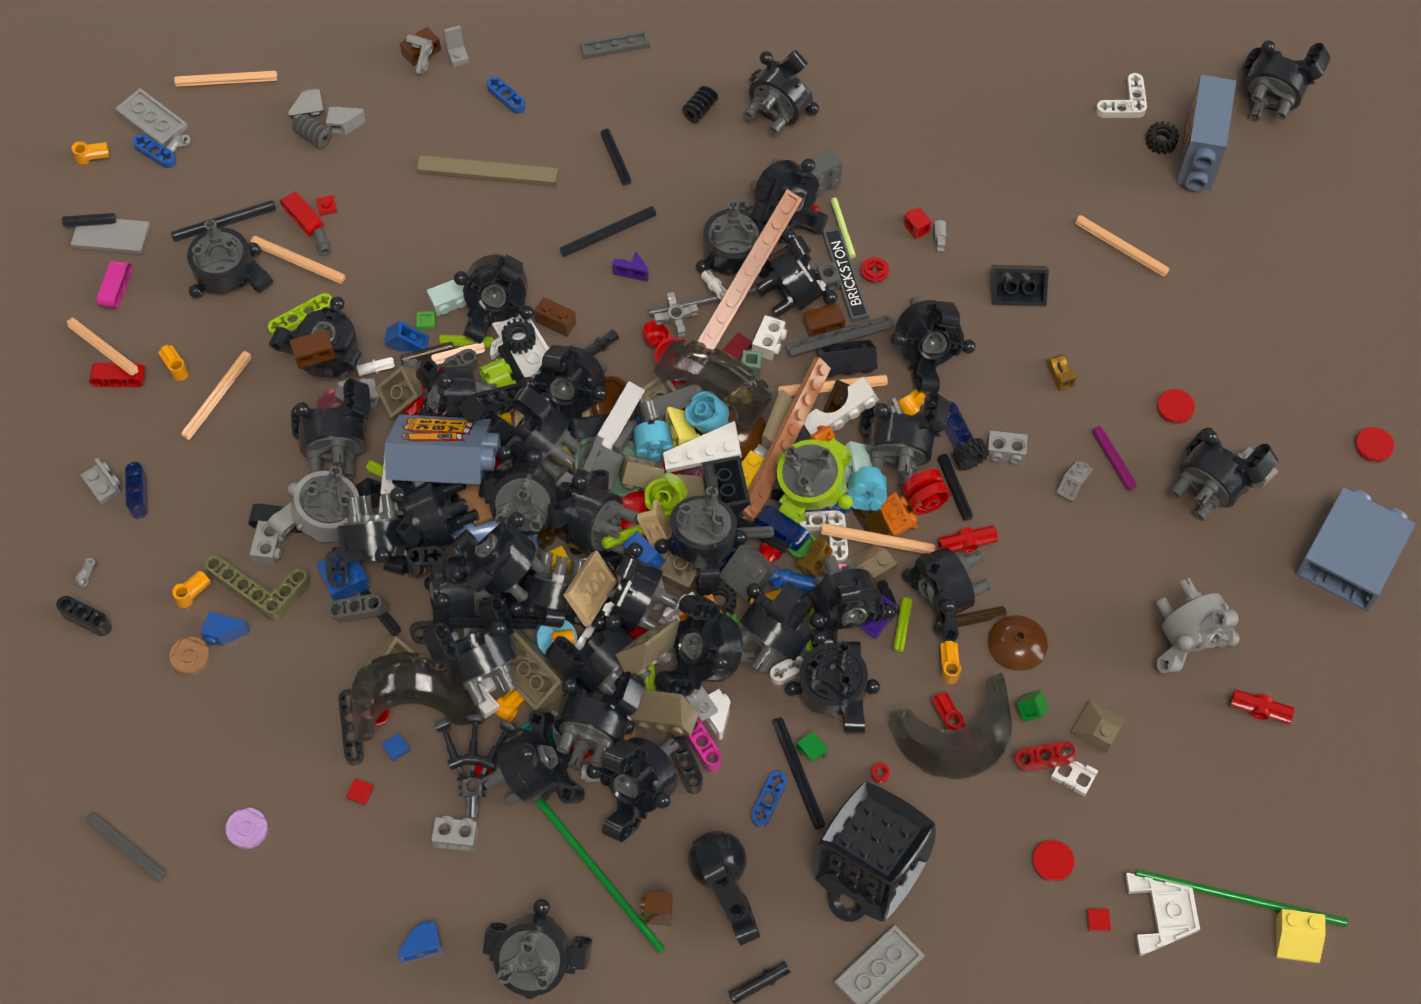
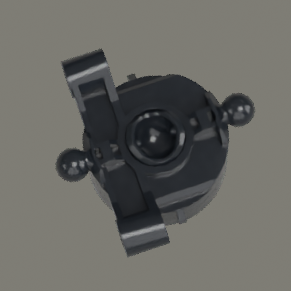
[756,230,837,317]
[390,480,480,557]
[784,641,880,734]

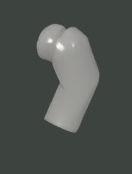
[166,134,190,153]
[75,558,95,587]

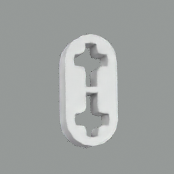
[770,656,803,685]

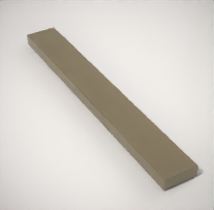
[417,155,559,186]

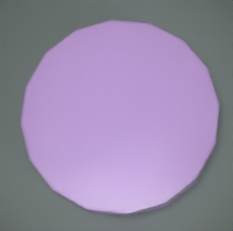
[226,808,268,849]

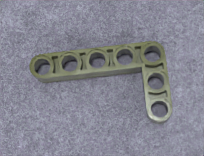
[204,555,310,621]

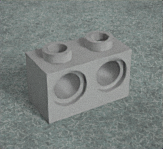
[987,431,1028,464]
[249,521,286,566]
[431,816,479,852]

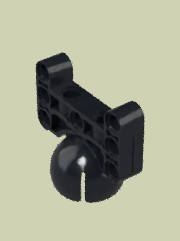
[688,830,760,946]

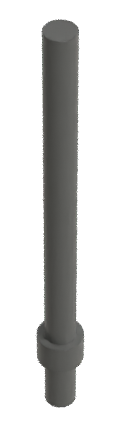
[648,286,756,316]

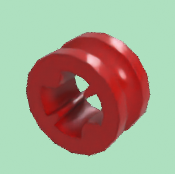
[871,763,890,784]

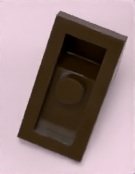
[823,380,850,413]
[853,509,889,535]
[537,526,566,550]

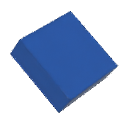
[382,733,410,761]

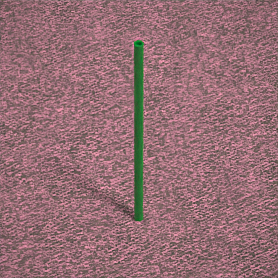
[535,799,665,953]
[1135,869,1348,927]

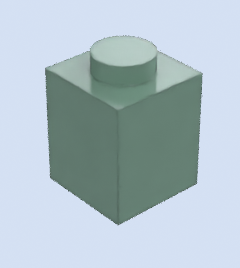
[741,350,762,379]

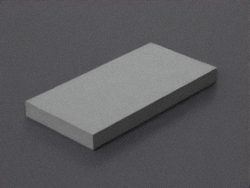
[115,88,188,147]
[71,219,151,254]
[834,925,925,1004]

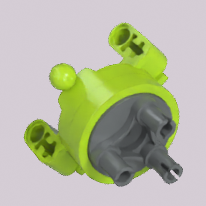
[776,438,853,530]

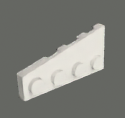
[663,421,742,473]

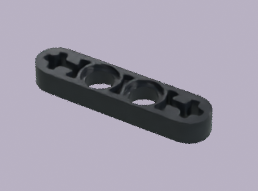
[338,689,364,766]

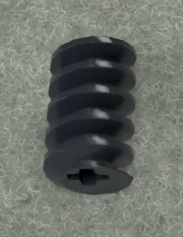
[682,86,718,124]

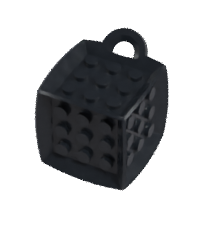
[814,781,936,922]

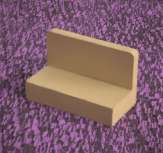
[637,500,669,546]

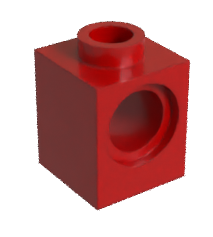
[903,207,932,240]

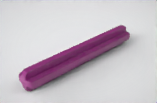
[1093,426,1137,490]

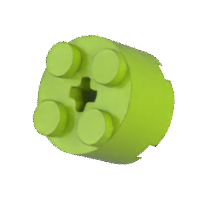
[479,358,516,388]
[645,472,688,516]

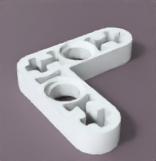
[1096,73,1147,118]
[796,511,848,564]

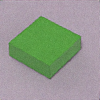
[416,311,436,331]

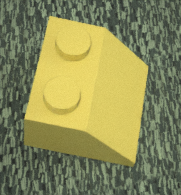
[666,407,700,448]
[1276,909,1325,963]

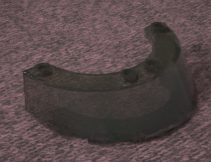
[654,339,772,431]
[351,652,477,742]
[888,672,1012,779]

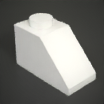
[706,689,731,740]

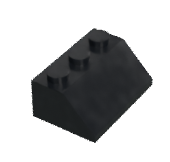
[991,264,1049,306]
[816,339,878,377]
[702,456,751,516]

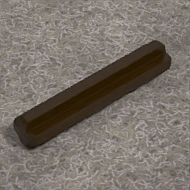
[400,341,454,364]
[955,606,1007,628]

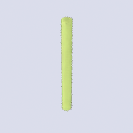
[830,198,856,259]

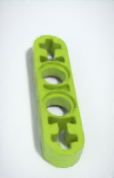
[268,293,332,336]

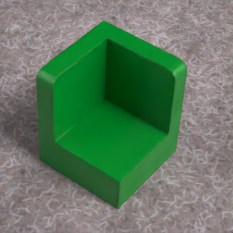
[1017,690,1048,722]
[796,731,828,762]

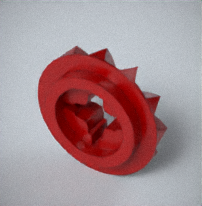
[860,257,889,283]

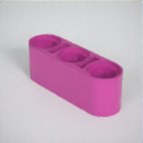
[97,260,132,309]
[684,718,721,773]

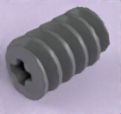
[292,114,331,149]

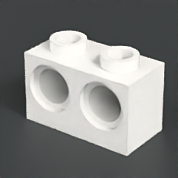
[752,315,788,360]

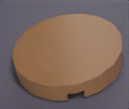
[169,636,210,676]

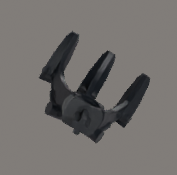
[434,714,517,818]

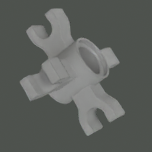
[654,292,698,338]

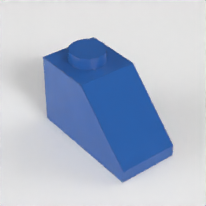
[384,321,429,352]
[623,531,666,569]
[200,612,250,646]
[398,921,443,964]

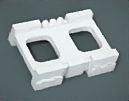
[1050,753,1098,797]

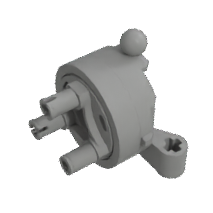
[1156,578,1240,673]

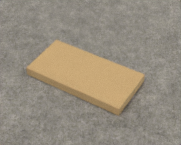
[563,550,617,627]

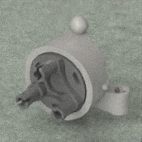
[267,466,359,542]

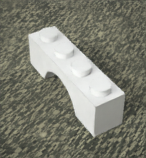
[804,377,879,435]

